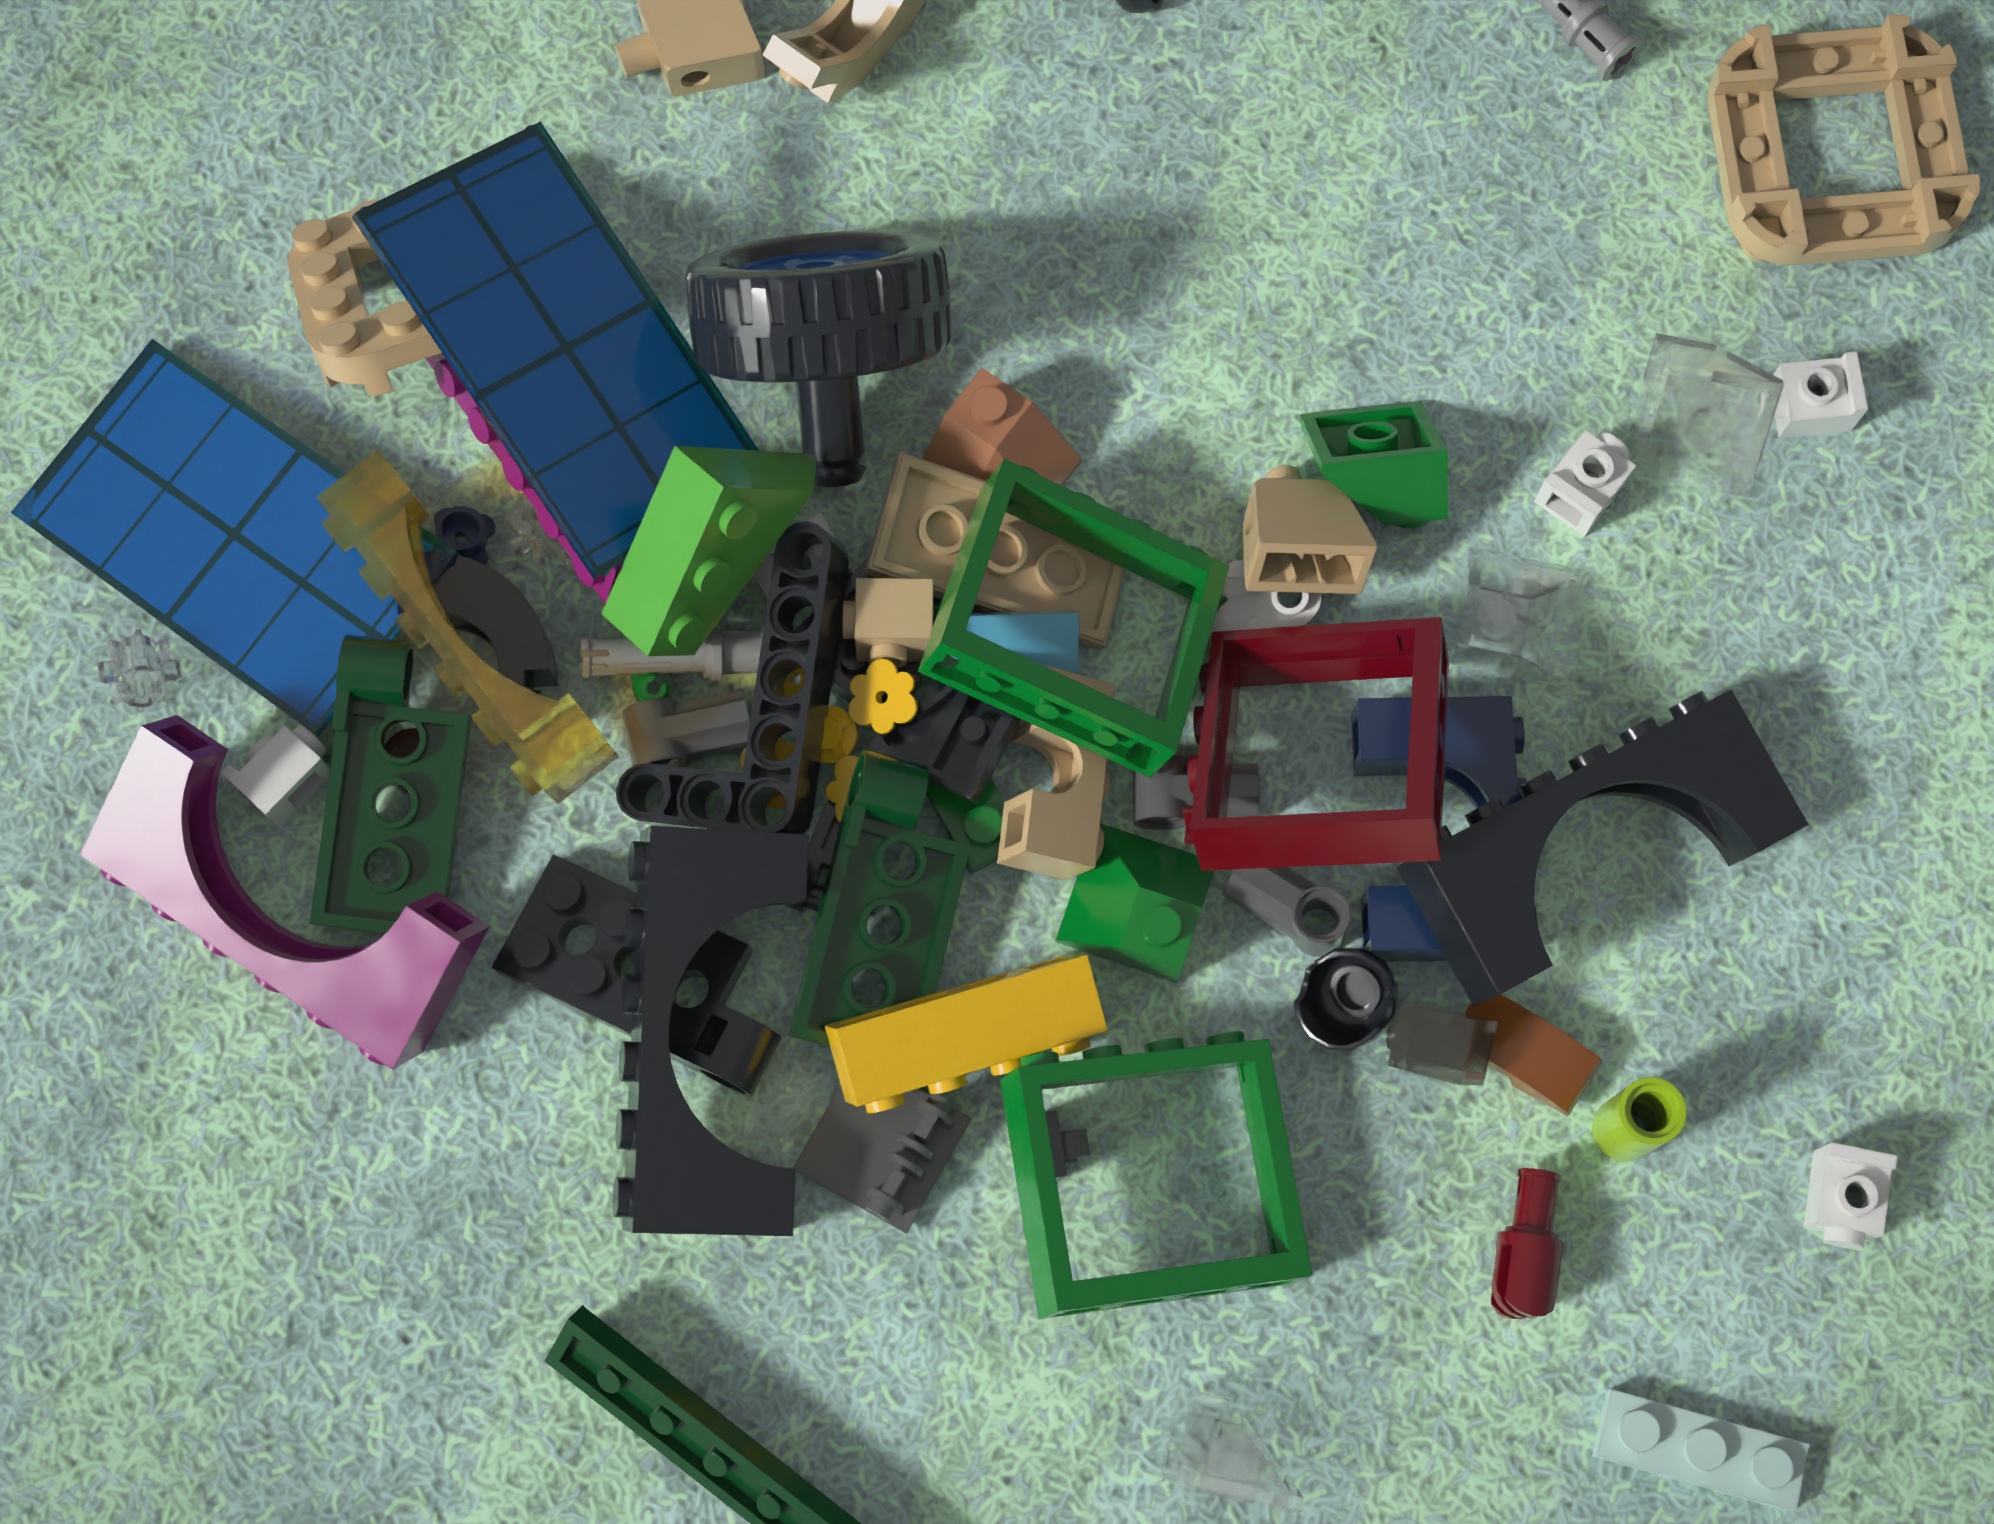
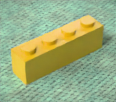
[825,953,1108,1113]

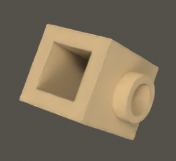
[843,578,934,668]

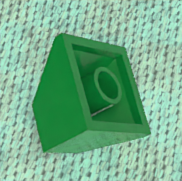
[1300,401,1448,529]
[1055,823,1214,983]

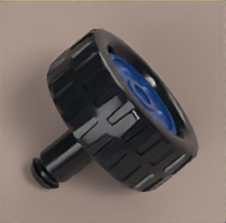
[685,231,952,487]

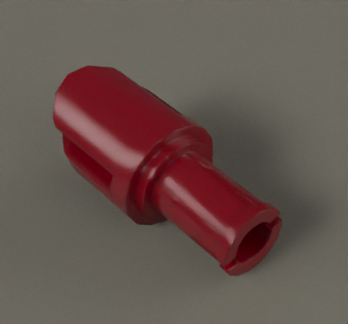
[1491,1168,1565,1319]

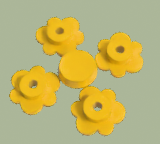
[740,659,918,822]

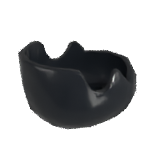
[1294,948,1398,1050]

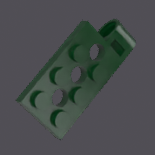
[309,634,472,933]
[788,749,971,1047]

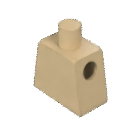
[614,0,766,97]
[1242,465,1377,594]

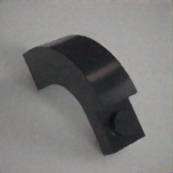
[397,552,559,748]

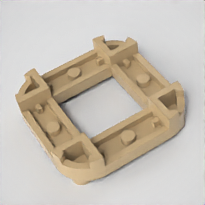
[1707,14,1980,265]
[288,197,442,396]

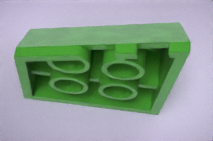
[601,446,817,656]

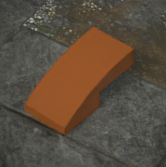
[1448,994,1602,1116]

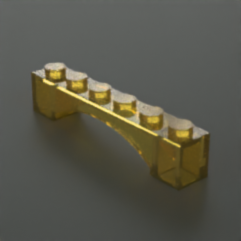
[316,450,619,804]

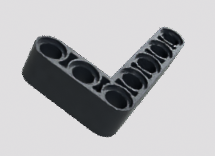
[616,521,849,834]

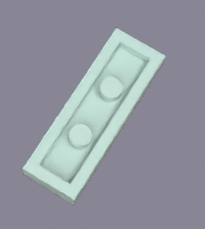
[1592,1389,1810,1512]

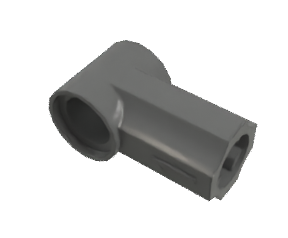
[622,689,750,767]
[1133,755,1260,830]
[1222,867,1351,957]

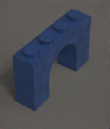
[1351,696,1537,962]

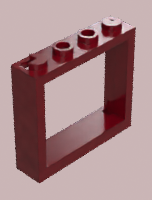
[1182,617,1449,871]

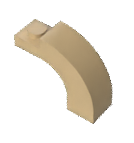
[763,0,925,103]

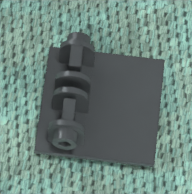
[793,1085,972,1234]

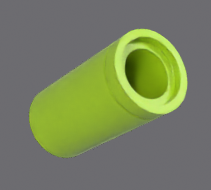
[1592,1077,1687,1162]

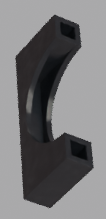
[1396,689,1809,1007]
[612,826,809,1236]

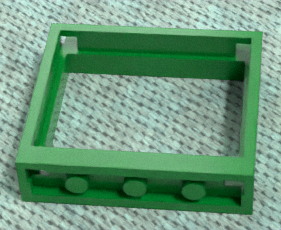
[918,458,1230,778]
[1000,1031,1313,1320]

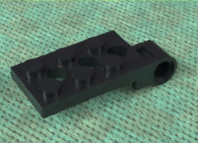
[491,854,782,1097]

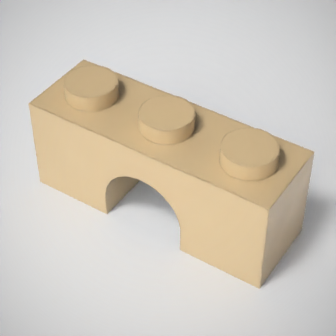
[997,666,1115,880]

